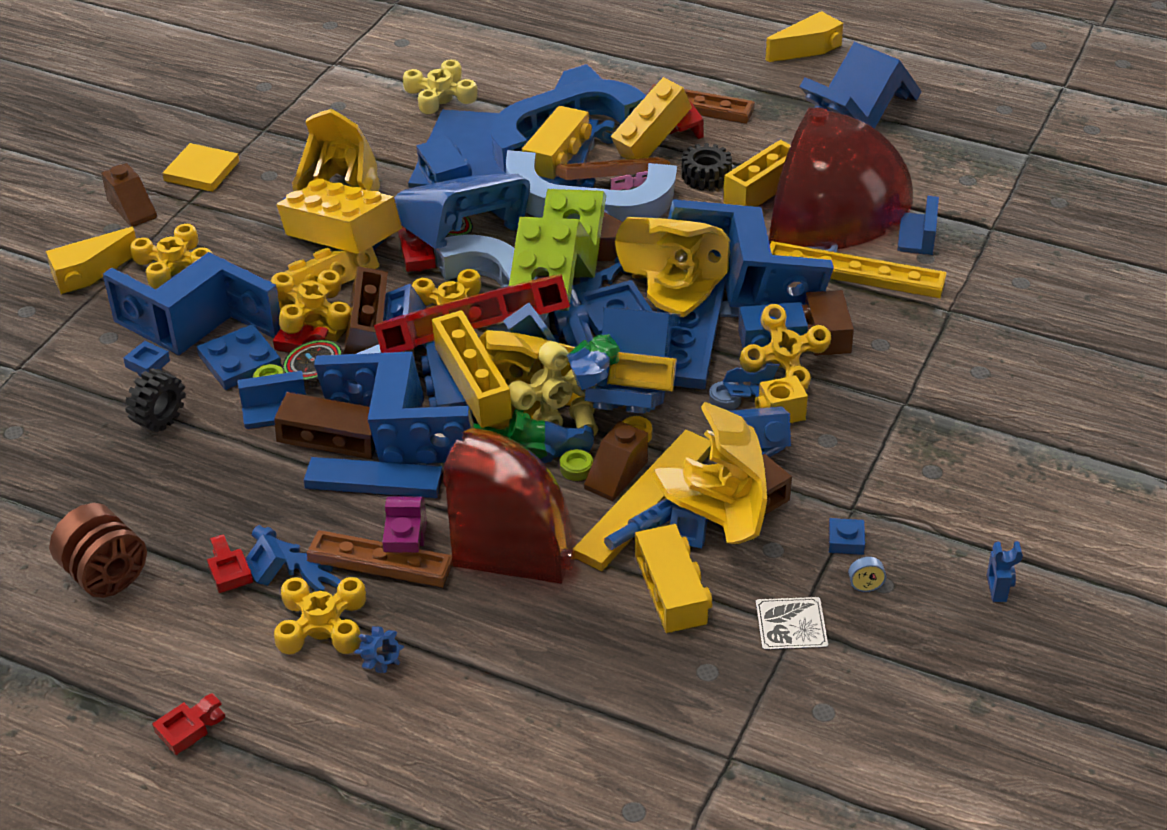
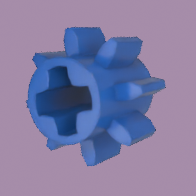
[354,626,404,673]

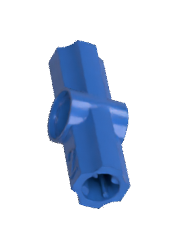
[553,285,593,347]

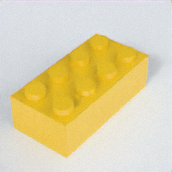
[276,179,402,254]

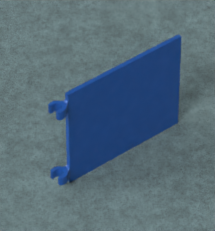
[408,109,615,188]

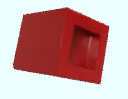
[669,100,704,139]

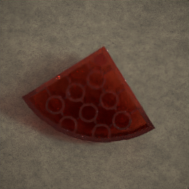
[769,107,913,250]
[444,428,575,584]

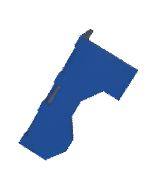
[723,364,779,397]

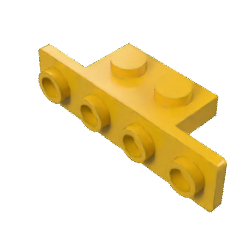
[279,247,379,311]

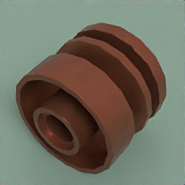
[49,503,147,598]

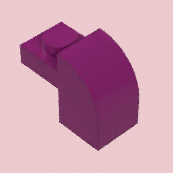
[382,496,427,552]

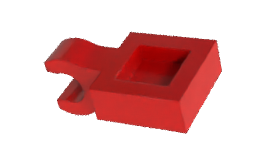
[273,324,331,354]
[207,534,253,593]
[152,693,225,755]

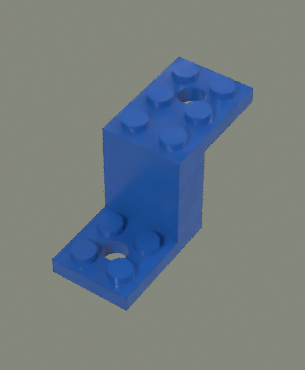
[799,41,922,137]
[668,199,834,307]
[103,252,280,356]
[585,307,681,413]
[314,352,480,464]

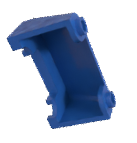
[394,174,530,249]

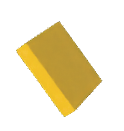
[162,143,239,192]

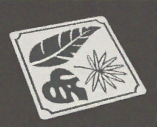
[756,597,828,649]

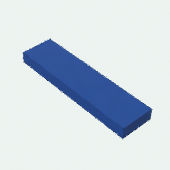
[304,457,443,498]

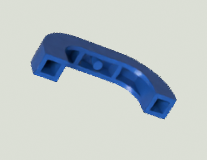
[491,79,646,172]

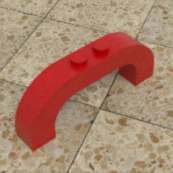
[374,274,570,353]

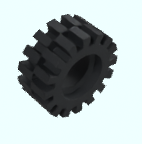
[681,143,732,191]
[125,368,186,432]

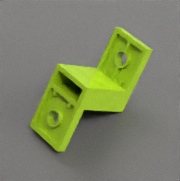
[509,189,606,311]

